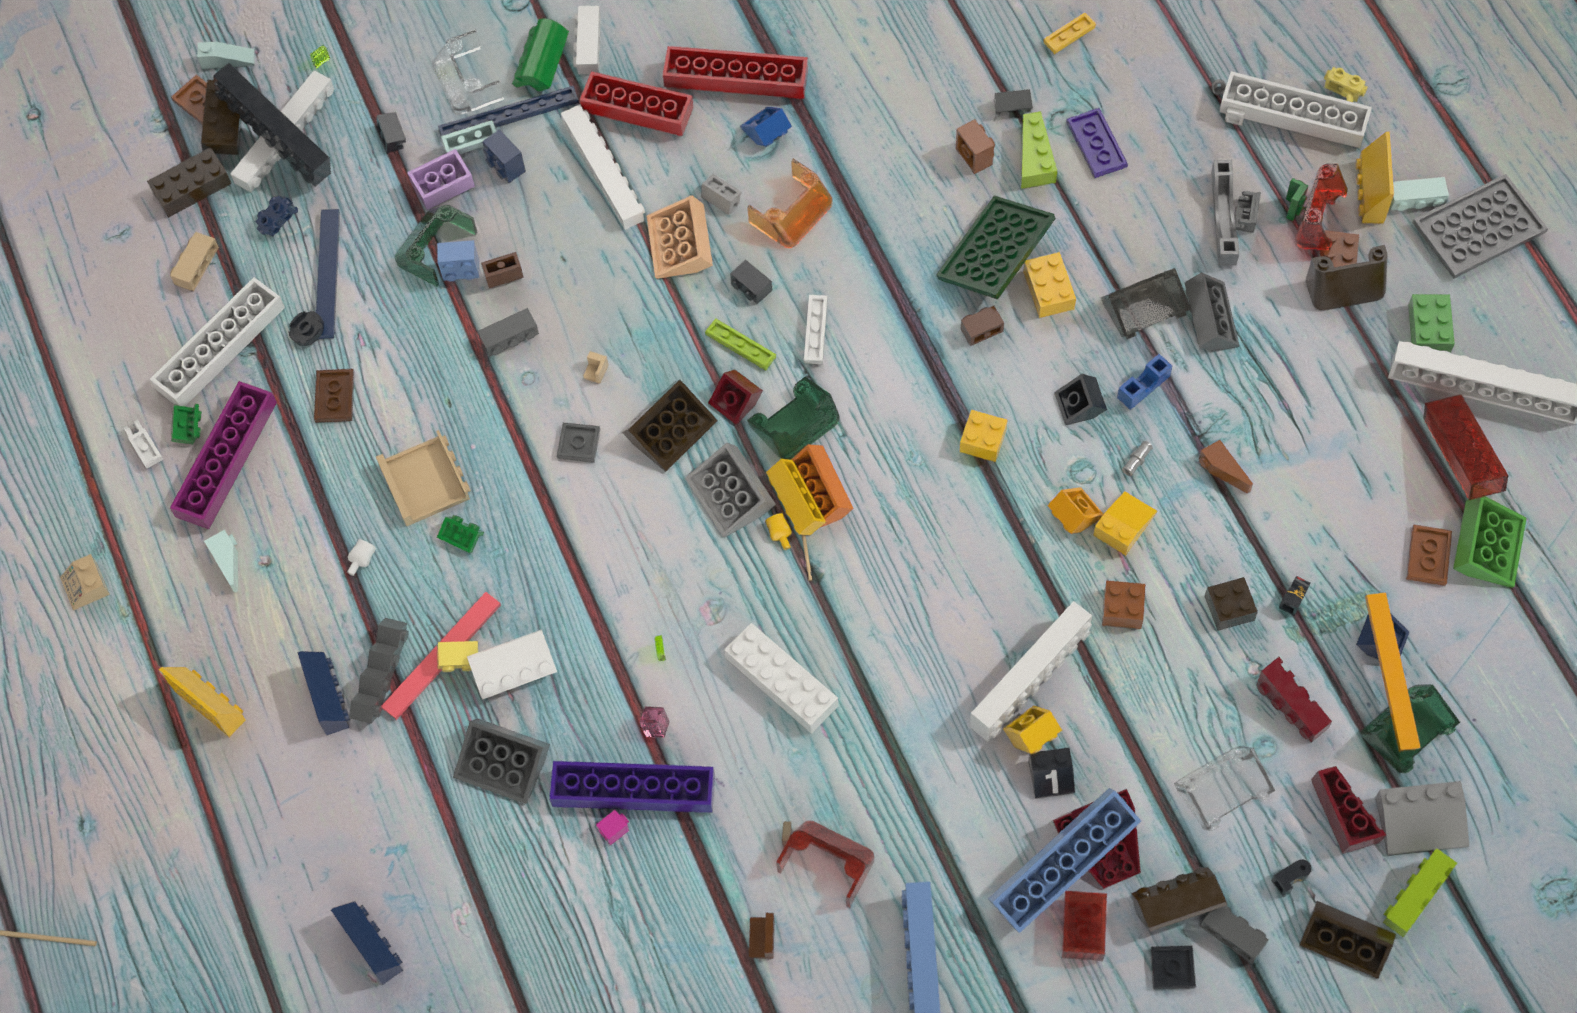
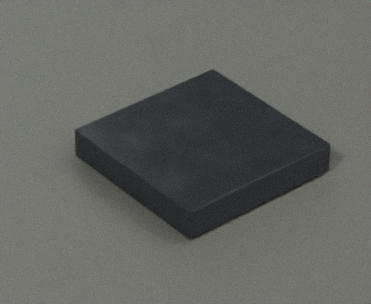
[1150,945,1196,989]

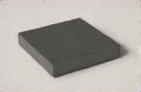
[557,422,601,463]

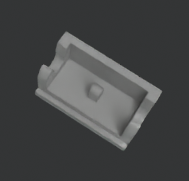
[701,174,742,215]

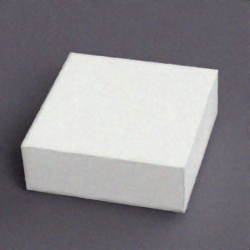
[1225,106,1246,126]

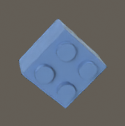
[437,240,480,281]

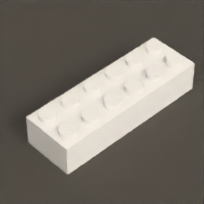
[724,623,838,734]

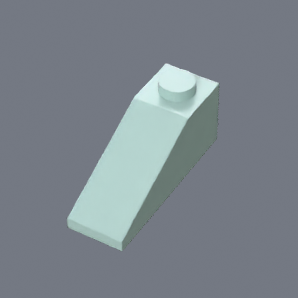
[197,41,255,69]
[204,530,238,593]

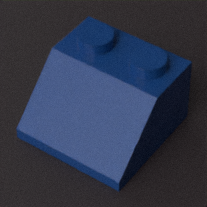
[740,106,792,147]

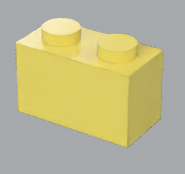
[437,641,478,672]

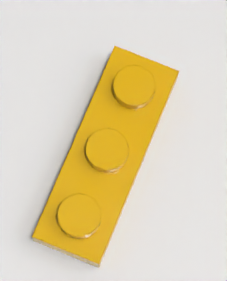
[1043,12,1096,54]

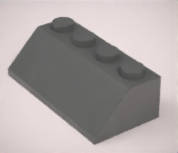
[1184,272,1240,351]

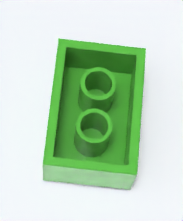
[1408,294,1455,353]

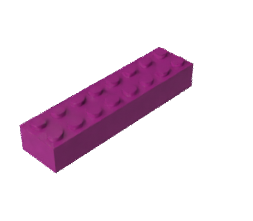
[170,381,277,529]

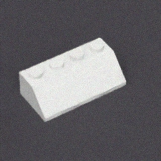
[467,629,557,699]

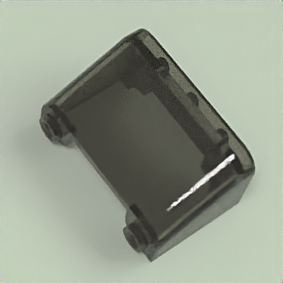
[1100,268,1191,340]

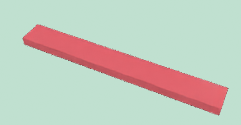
[382,592,501,720]

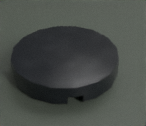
[289,311,324,346]

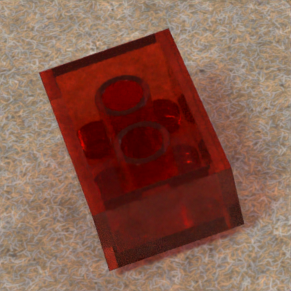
[1061,891,1107,961]

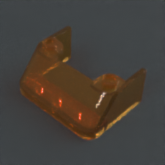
[747,158,833,248]

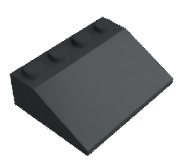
[453,718,550,804]

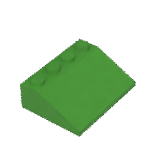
[1453,494,1527,588]

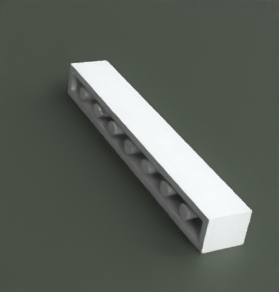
[230,71,334,193]
[561,105,645,230]

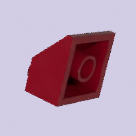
[708,370,763,424]

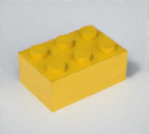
[1023,252,1076,318]

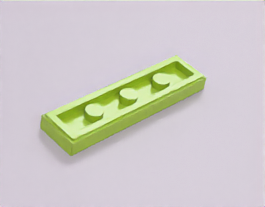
[705,318,776,371]

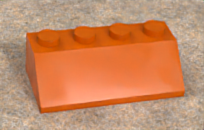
[791,444,854,528]

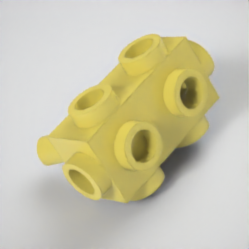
[1324,67,1368,102]

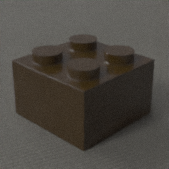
[1204,577,1258,631]

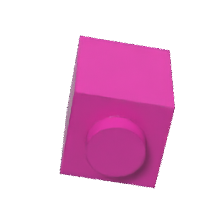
[596,810,629,846]

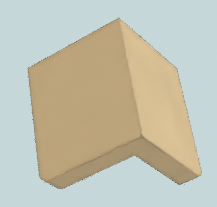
[583,351,609,384]

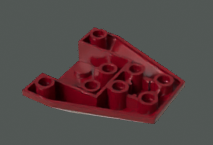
[1052,789,1141,889]

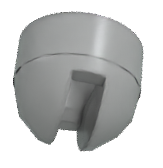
[1212,79,1226,95]

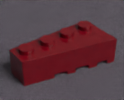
[1256,657,1332,743]
[1311,766,1386,854]

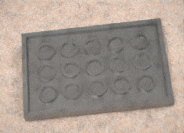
[1412,174,1548,278]

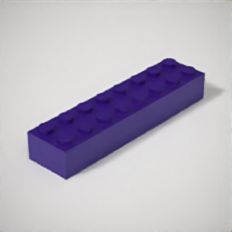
[549,761,715,813]

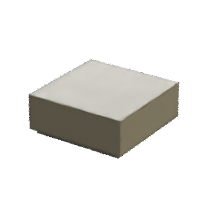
[782,821,792,847]

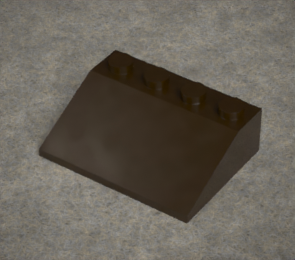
[622,379,718,472]

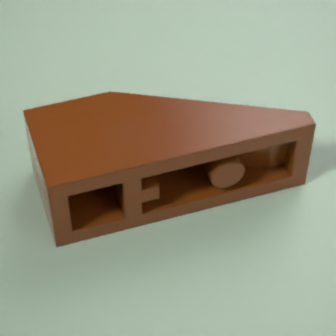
[1199,440,1253,494]

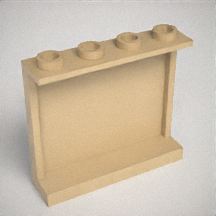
[376,430,471,526]

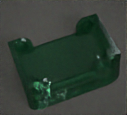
[747,377,840,460]
[1360,684,1461,774]

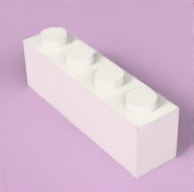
[573,6,601,74]

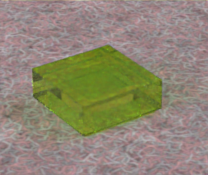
[309,45,330,68]
[654,635,666,661]

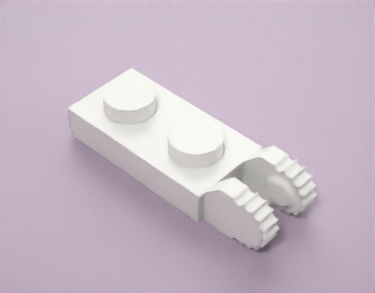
[124,420,163,469]

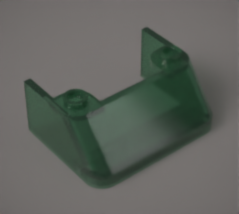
[395,205,478,287]

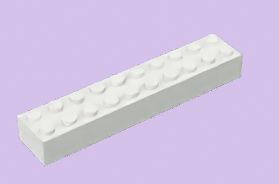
[1388,341,1577,424]

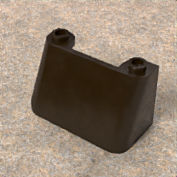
[1305,245,1388,311]

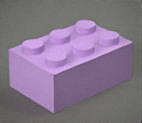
[407,149,475,210]

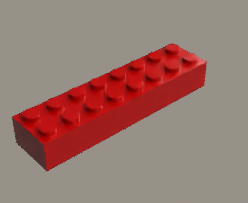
[663,46,808,99]

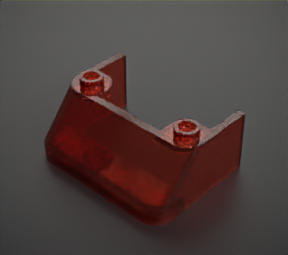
[776,820,874,908]

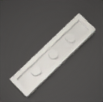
[804,295,828,364]

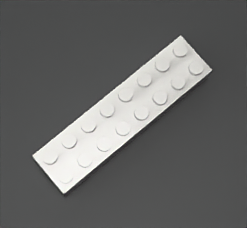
[1219,72,1372,148]
[150,277,285,406]
[970,601,1092,742]

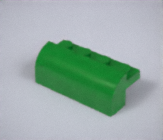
[512,19,569,92]

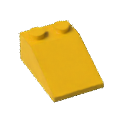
[1093,491,1157,556]

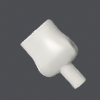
[347,539,376,576]

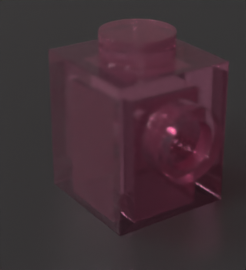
[640,706,670,738]

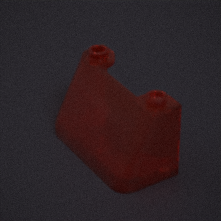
[1295,163,1348,250]

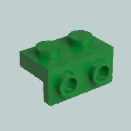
[1286,178,1309,221]
[171,403,202,445]

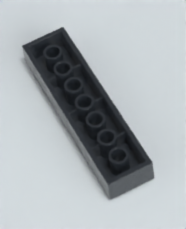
[213,63,331,187]

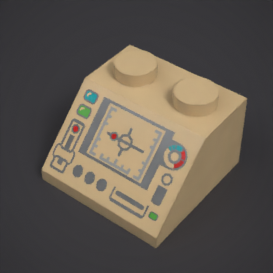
[60,554,110,610]

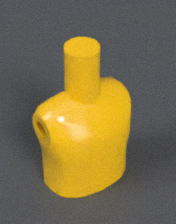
[765,513,792,550]

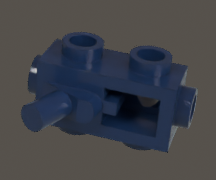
[255,195,298,236]

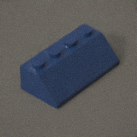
[297,651,350,736]
[331,901,403,985]

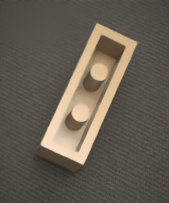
[170,232,219,292]

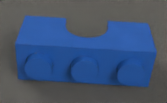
[1117,354,1173,410]

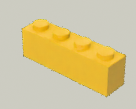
[766,459,826,535]

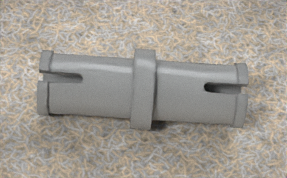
[1122,441,1153,476]

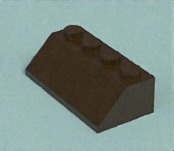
[1131,867,1227,932]
[1299,901,1396,979]

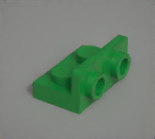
[436,515,484,553]

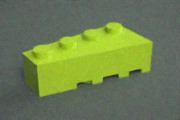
[1021,111,1057,189]
[1382,848,1457,938]

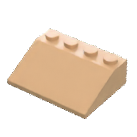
[647,195,713,279]

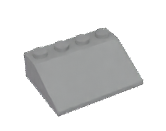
[685,442,776,537]
[1375,781,1469,856]

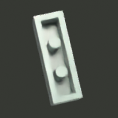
[441,120,496,155]
[1390,177,1449,211]

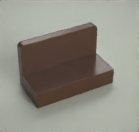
[749,913,775,959]

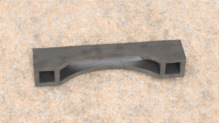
[1211,160,1239,266]

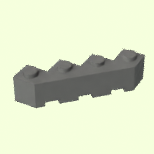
[349,618,409,724]

